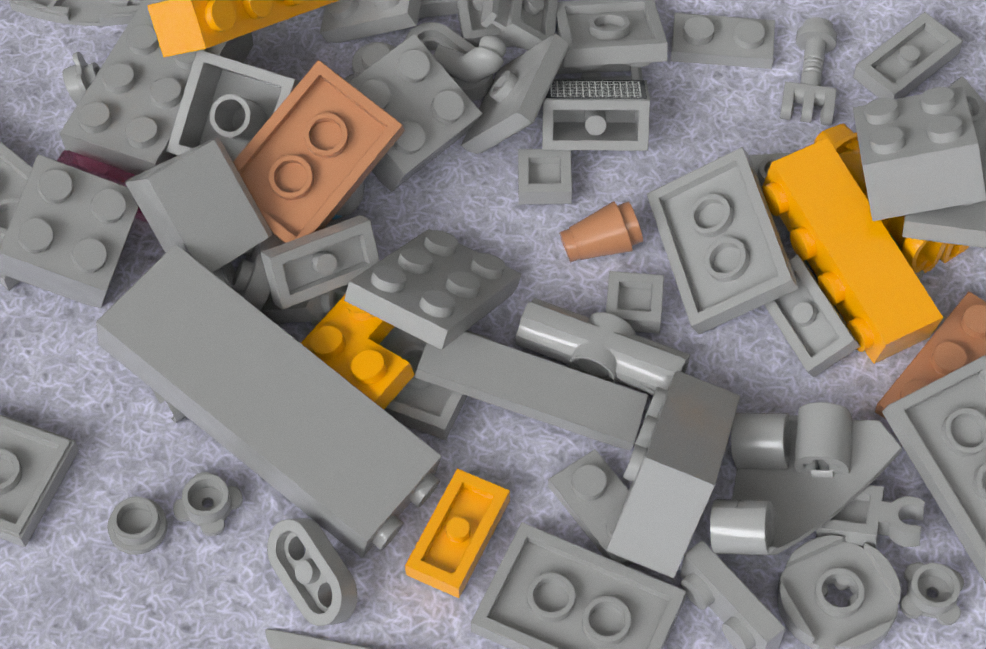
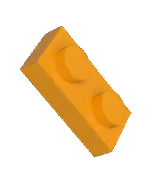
[405,468,510,598]

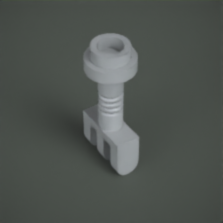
[780,17,837,126]

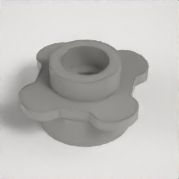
[63,52,100,105]
[173,472,243,536]
[900,562,964,626]

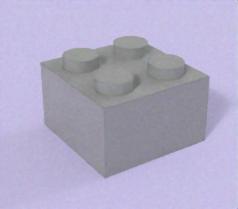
[348,33,482,192]
[166,50,300,161]
[853,86,986,221]
[0,154,139,308]

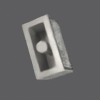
[542,79,650,151]

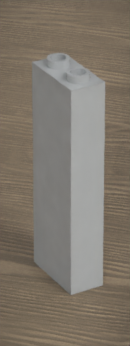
[96,244,442,558]

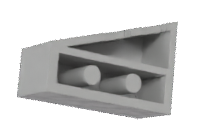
[606,370,741,578]

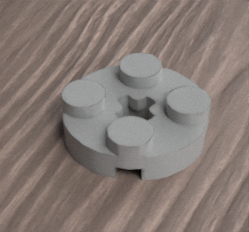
[777,535,901,649]

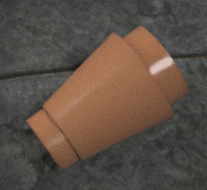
[559,201,643,263]

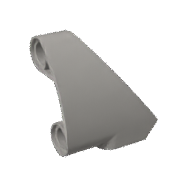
[710,402,902,555]

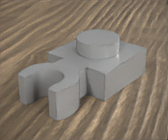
[816,485,925,548]

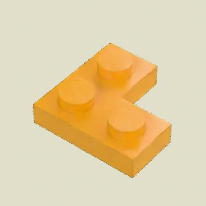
[301,294,415,410]

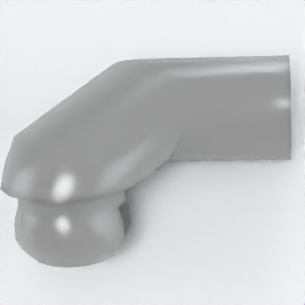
[433,35,506,83]

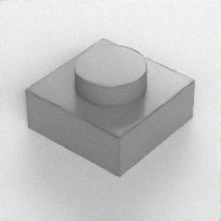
[518,149,572,205]
[606,271,664,334]

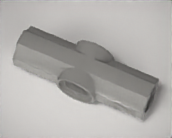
[516,298,690,395]

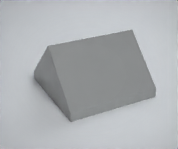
[125,136,273,272]

